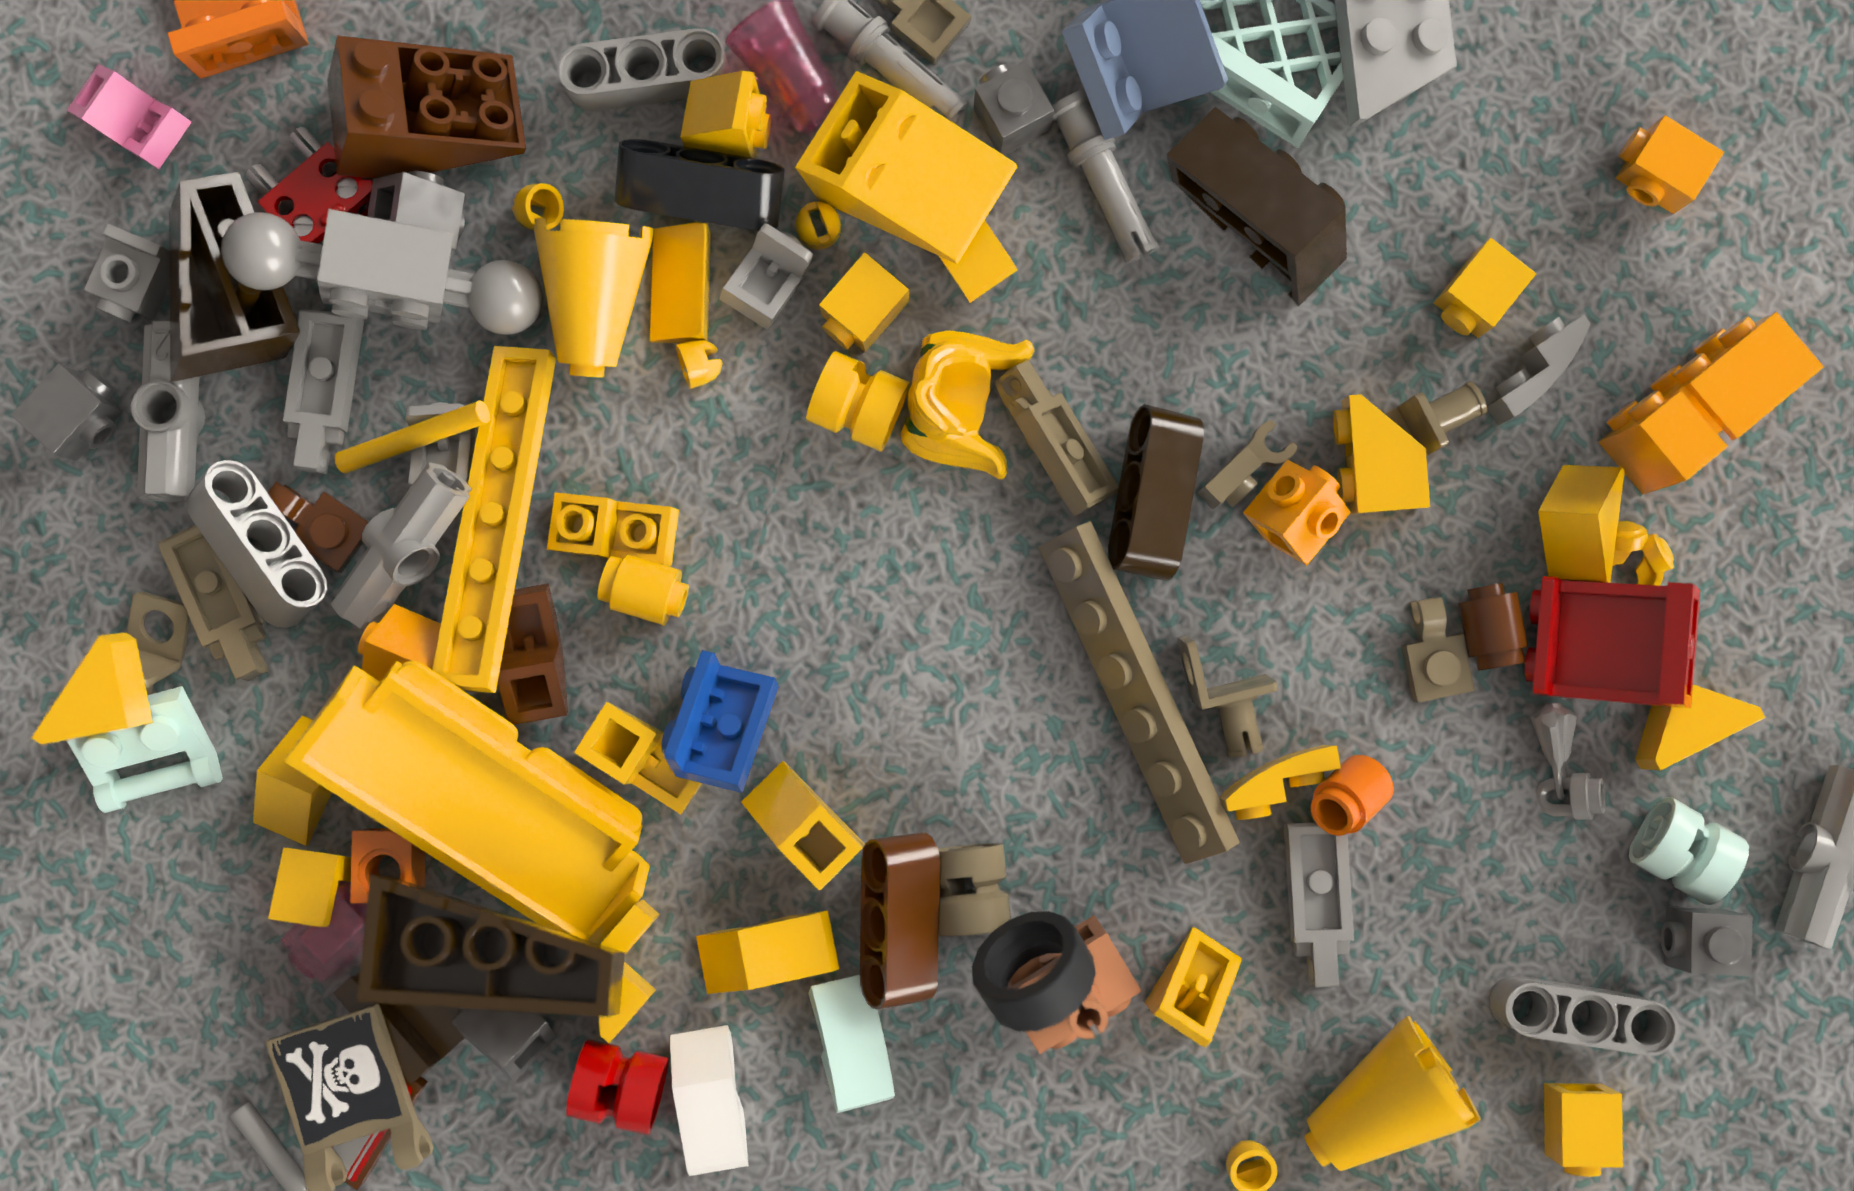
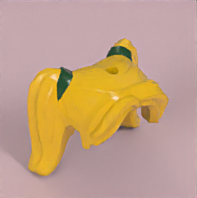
[901,330,1035,480]

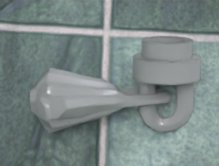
[1530,702,1606,820]

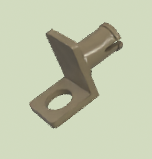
[1384,381,1487,456]
[127,591,190,695]
[1177,635,1278,757]

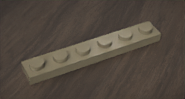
[1038,521,1240,864]

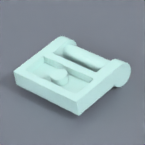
[67,686,223,813]

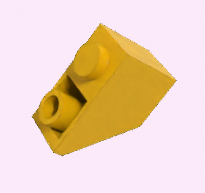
[680,70,771,158]
[1333,394,1430,514]
[741,760,865,891]

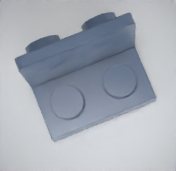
[1062,0,1228,140]

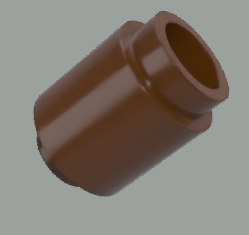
[1458,583,1529,671]

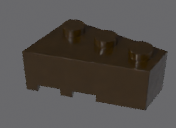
[1166,106,1347,306]
[169,172,300,382]

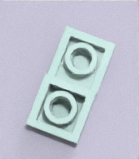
[808,974,895,1113]

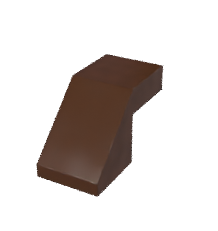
[498,583,568,725]

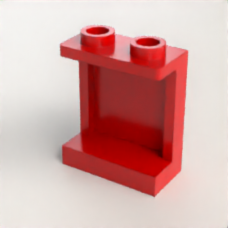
[1525,576,1701,709]

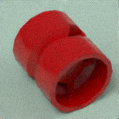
[566,1039,669,1136]

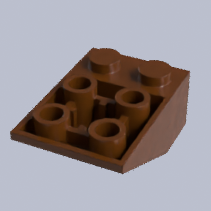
[327,35,526,178]

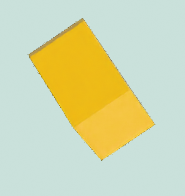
[1538,465,1625,583]
[31,633,153,745]
[1635,685,1766,771]
[253,716,332,846]
[1144,926,1242,1048]

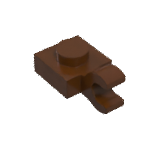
[268,481,369,573]

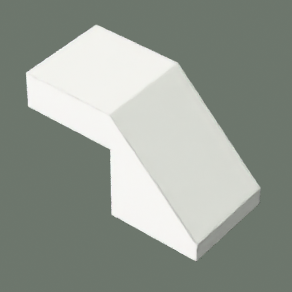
[670,1025,748,1176]

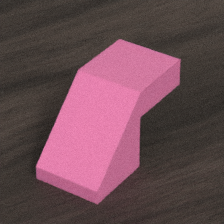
[67,64,191,169]

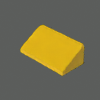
[650,222,711,343]

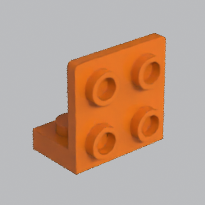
[167,0,309,79]

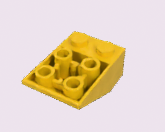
[795,71,1017,264]

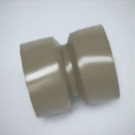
[938,843,1011,936]

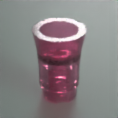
[725,0,840,135]

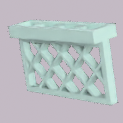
[1200,0,1344,148]

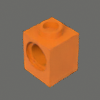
[350,828,425,903]

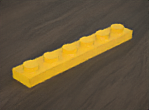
[432,346,556,693]

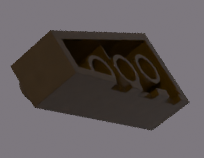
[356,875,625,1017]

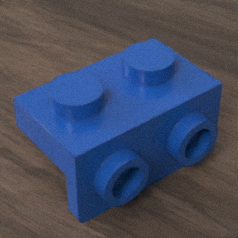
[661,650,779,793]

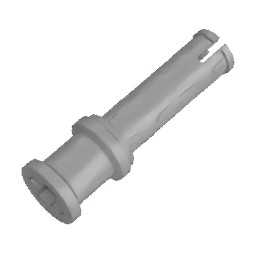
[811,0,969,123]
[1052,89,1160,264]

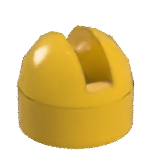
[512,183,564,230]
[795,201,841,249]
[676,340,723,389]
[1226,1140,1277,1191]

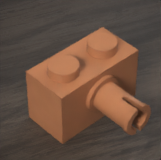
[1006,915,1142,1054]

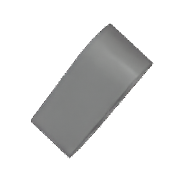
[557,29,730,111]
[187,460,327,628]
[1489,976,1678,1056]

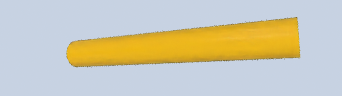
[335,401,490,474]

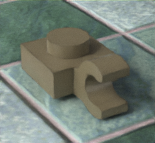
[876,0,971,66]
[1197,420,1298,509]
[1401,597,1475,702]

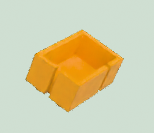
[1598,311,1824,495]

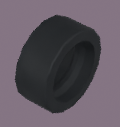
[972,911,1096,1032]

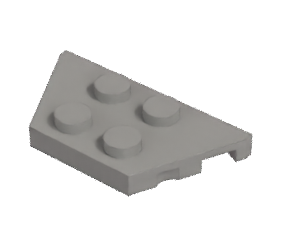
[1334,0,1457,126]

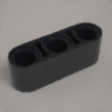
[614,139,785,231]

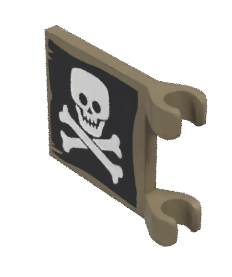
[265,1003,433,1191]

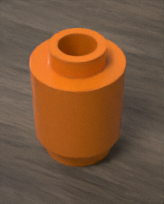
[1311,755,1394,836]

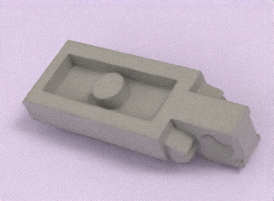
[283,309,364,474]
[1284,822,1354,987]

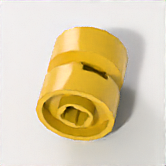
[806,351,910,452]

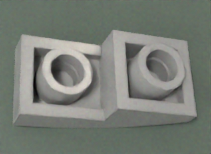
[1487,315,1591,425]

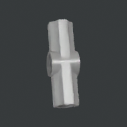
[131,321,206,503]
[331,462,472,629]
[1774,765,1854,950]

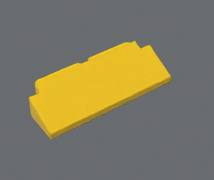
[284,661,650,944]

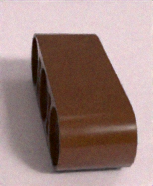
[860,832,940,1010]

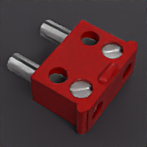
[246,127,373,245]

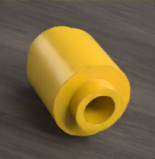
[597,554,689,626]

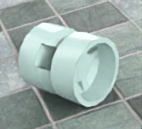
[1629,797,1749,905]

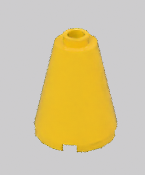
[534,218,653,377]
[1304,1016,1481,1171]

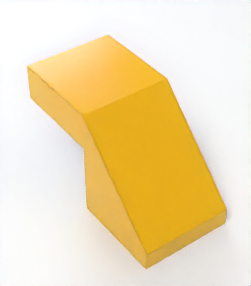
[574,702,702,815]
[599,899,660,1043]
[696,910,839,994]

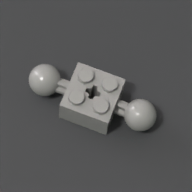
[221,209,543,335]

